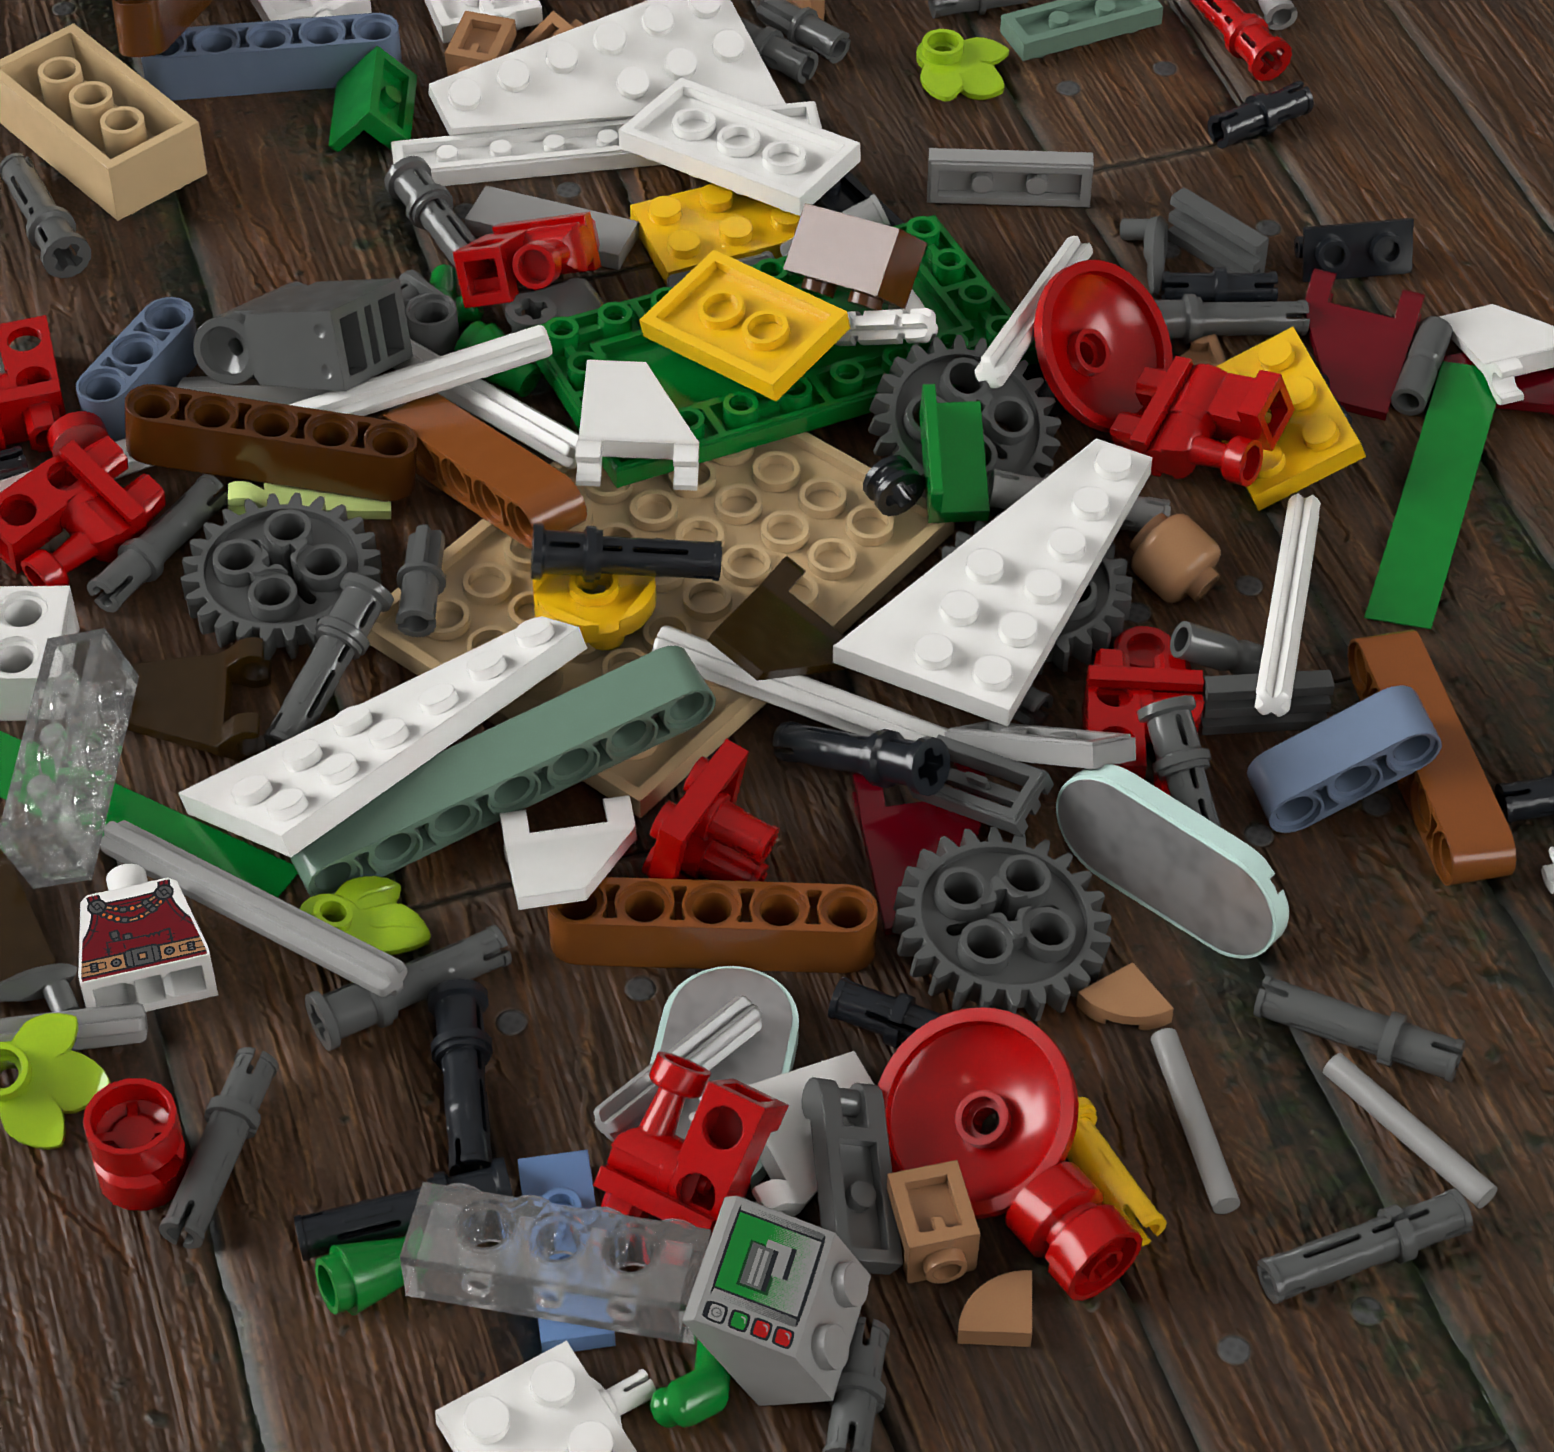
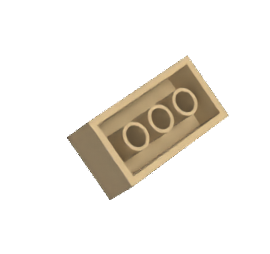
[0,23,207,221]

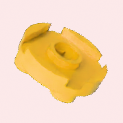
[532,574,657,651]

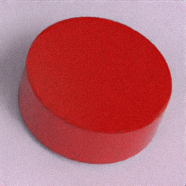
[47,411,110,457]
[1114,626,1171,668]

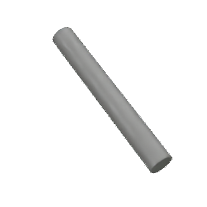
[1151,1028,1240,1214]
[1323,1053,1498,1209]

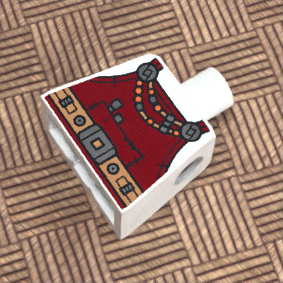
[78,864,218,1012]

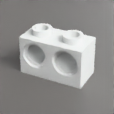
[0,586,80,721]

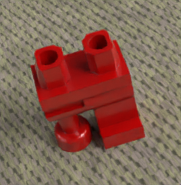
[452,211,601,308]
[0,315,66,453]
[1110,356,1295,487]
[0,436,166,586]
[1082,649,1204,795]
[593,1051,789,1271]

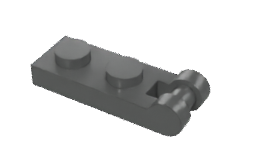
[801,1077,903,1275]

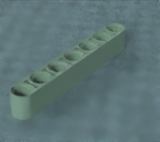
[290,645,716,897]

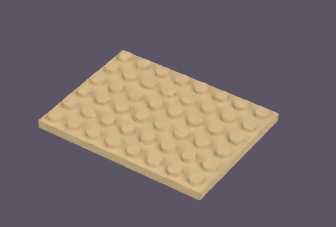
[367,432,954,818]

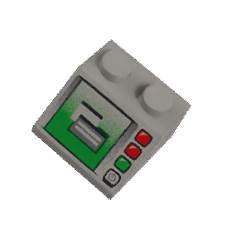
[682,1196,871,1406]

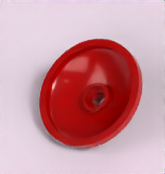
[1034,260,1173,432]
[878,1007,1079,1219]

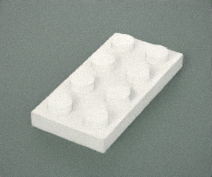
[618,77,861,216]

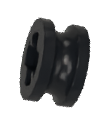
[863,455,924,516]

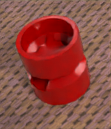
[83,1078,190,1211]
[1006,1162,1143,1301]

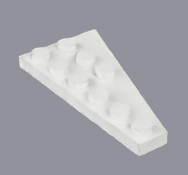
[428,0,786,136]
[833,438,1153,727]
[178,616,587,857]

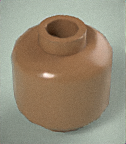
[1129,513,1221,604]

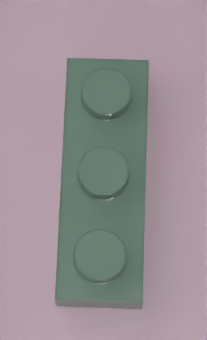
[1000,0,1163,61]

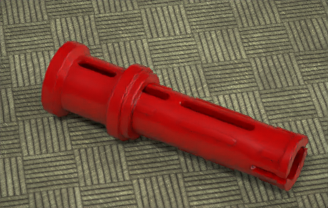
[1189,0,1292,82]

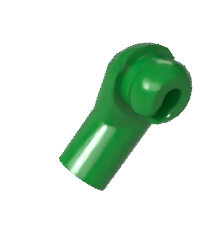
[430,264,484,329]
[650,1339,731,1428]

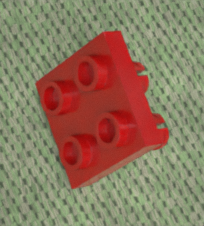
[642,739,780,882]

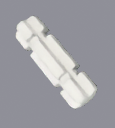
[835,308,938,346]

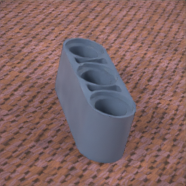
[76,297,198,442]
[1247,685,1442,833]

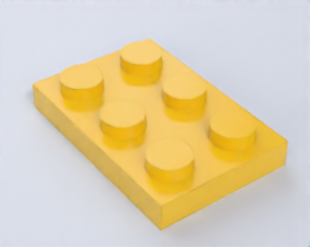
[630,183,800,286]
[639,250,851,401]
[1216,327,1366,511]

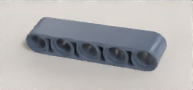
[141,13,403,101]

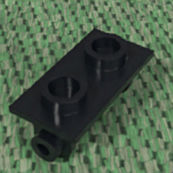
[1294,218,1414,282]

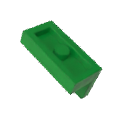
[328,46,418,152]
[919,384,990,523]

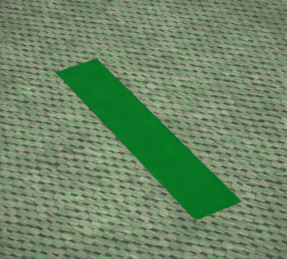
[1364,361,1497,629]
[0,731,298,898]

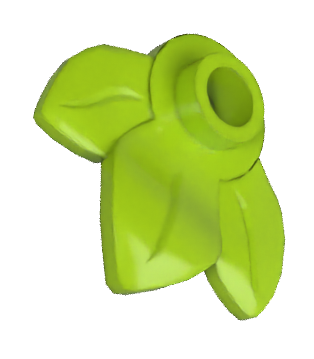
[916,29,1009,102]
[299,876,431,955]
[0,1013,111,1150]

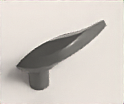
[1120,215,1168,298]
[0,963,80,1012]

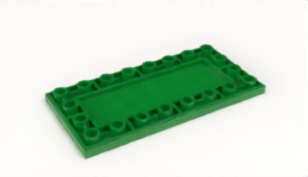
[526,215,1039,488]

